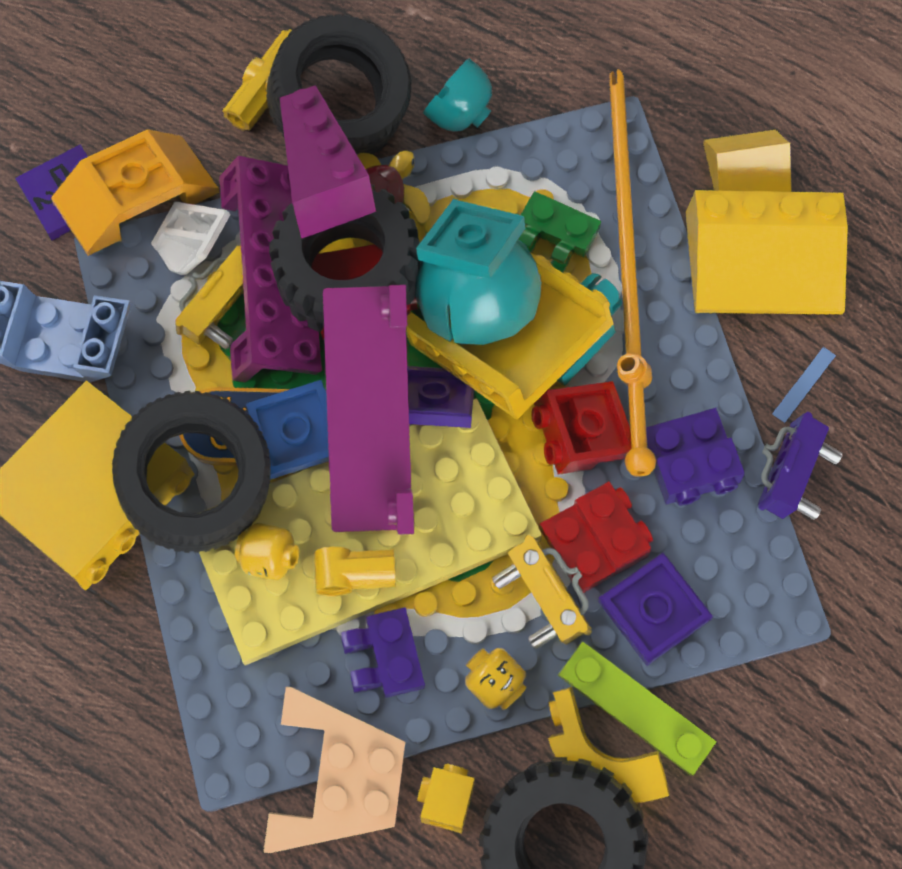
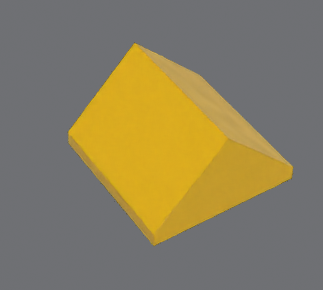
[703,130,792,192]

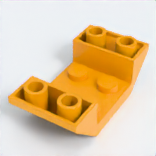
[51,129,219,256]

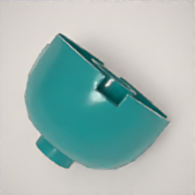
[423,58,492,132]

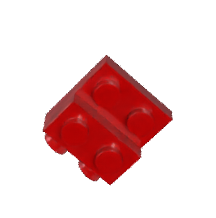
[531,381,632,475]
[539,481,653,593]

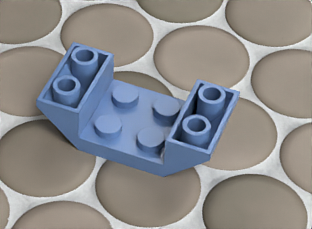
[0,281,132,383]

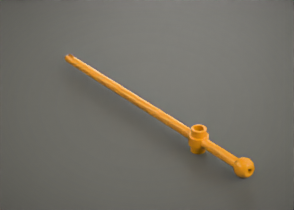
[609,69,656,477]

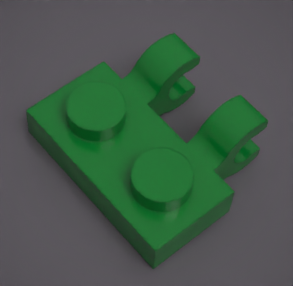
[518,191,601,273]

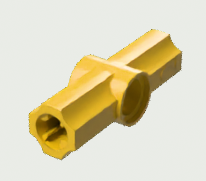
[223,29,292,131]

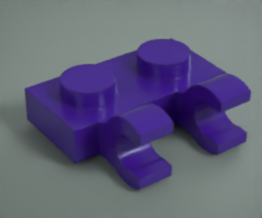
[341,607,425,698]

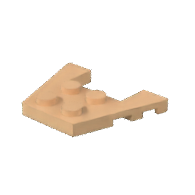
[264,686,405,853]

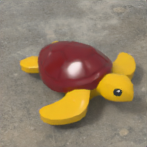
[352,150,430,247]

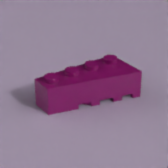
[280,85,376,239]

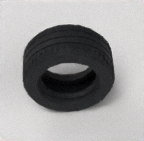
[266,14,412,155]
[112,391,271,553]

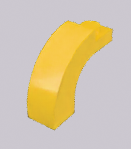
[548,687,670,803]

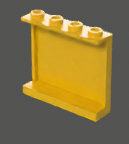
[406,253,614,420]
[0,380,195,591]

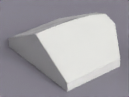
[151,201,231,275]

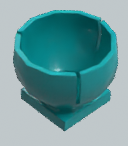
[415,199,542,345]

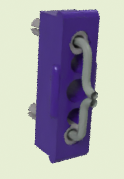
[758,412,843,520]

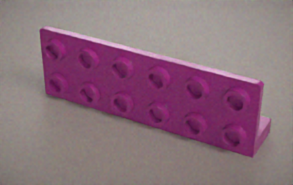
[220,155,322,382]
[323,285,414,535]

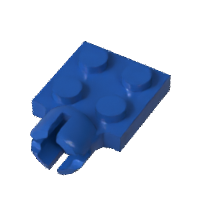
[246,380,329,480]

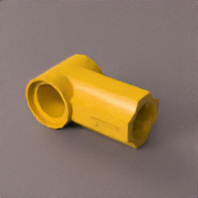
[314,547,396,596]

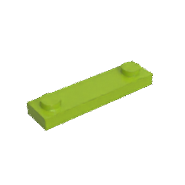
[557,642,717,776]

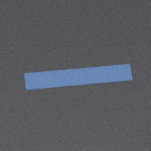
[772,347,836,423]

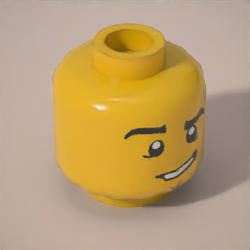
[235,523,299,580]
[465,648,527,710]

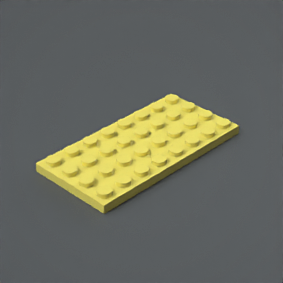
[199,398,542,666]

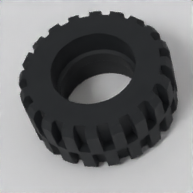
[269,184,421,332]
[479,757,648,869]

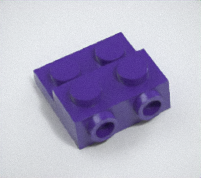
[646,408,745,506]

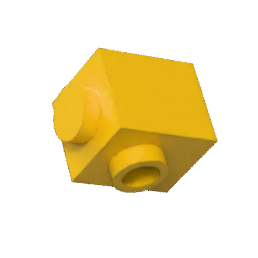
[417,764,475,833]

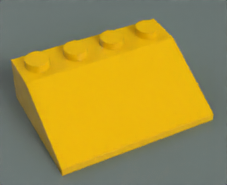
[686,190,848,315]

